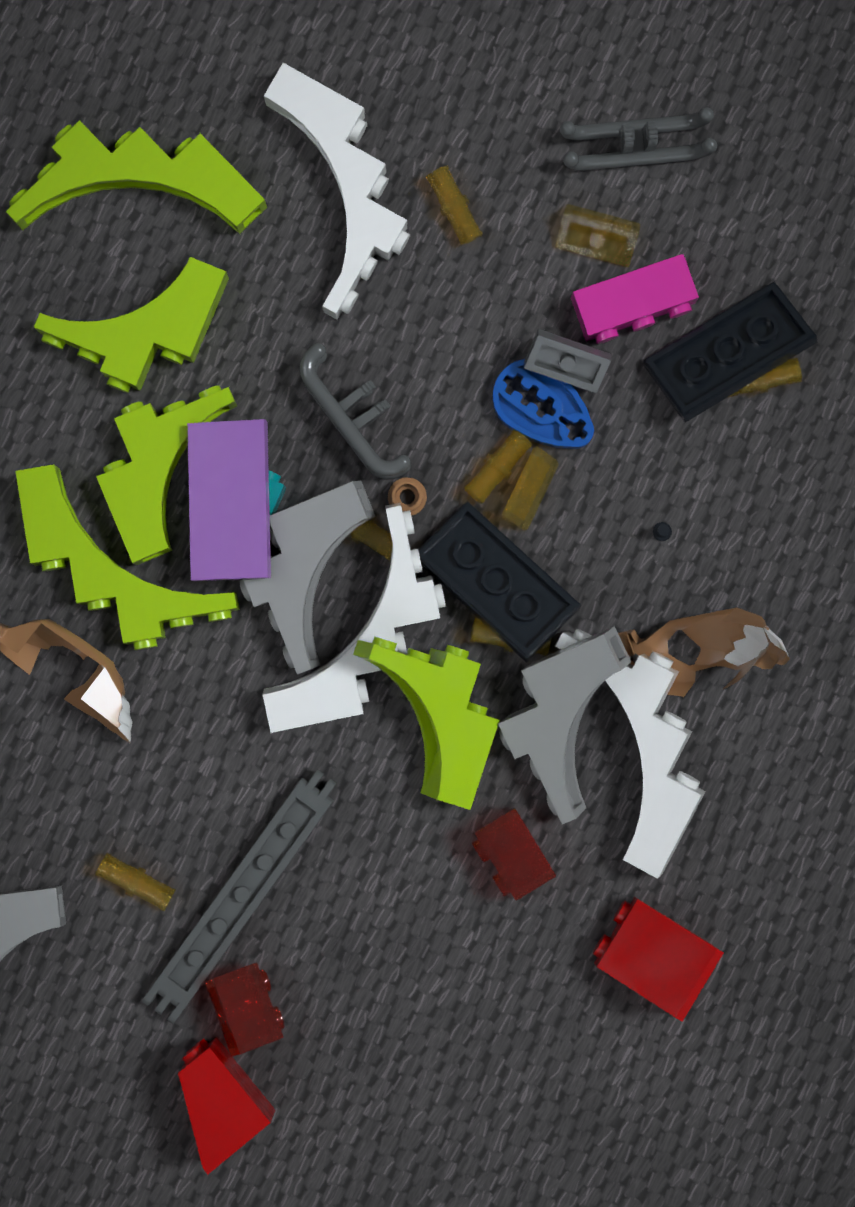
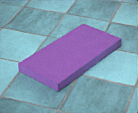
[187,419,271,581]

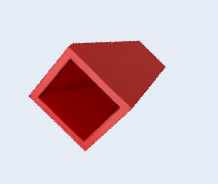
[593,896,724,1022]
[178,1037,276,1174]

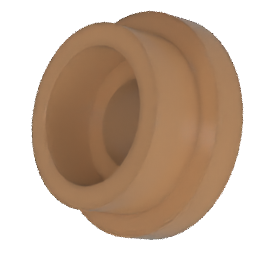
[388,477,427,516]

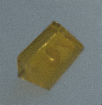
[555,204,641,267]
[501,446,559,531]

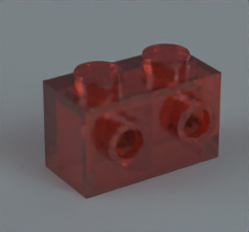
[472,807,556,901]
[205,962,284,1057]

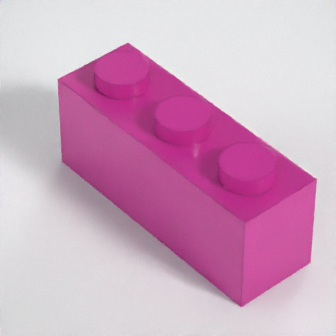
[571,254,699,344]

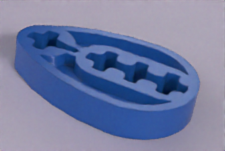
[492,359,594,449]

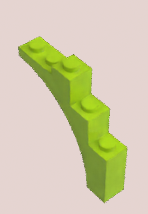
[6,120,267,234]
[15,464,240,650]

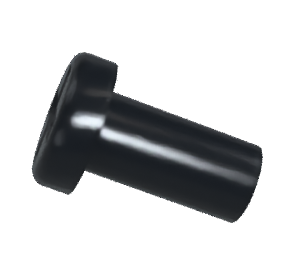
[652,522,672,541]

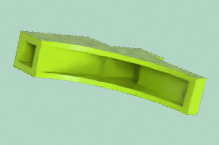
[34,257,229,393]
[96,385,237,565]
[353,636,500,810]

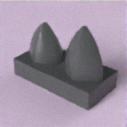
[524,329,611,393]

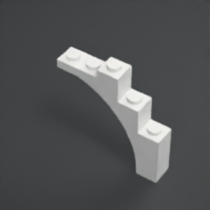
[264,63,410,320]
[263,503,446,733]
[555,629,706,879]

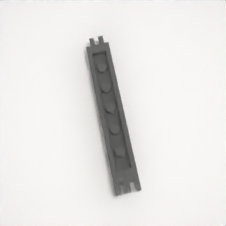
[142,770,337,1024]

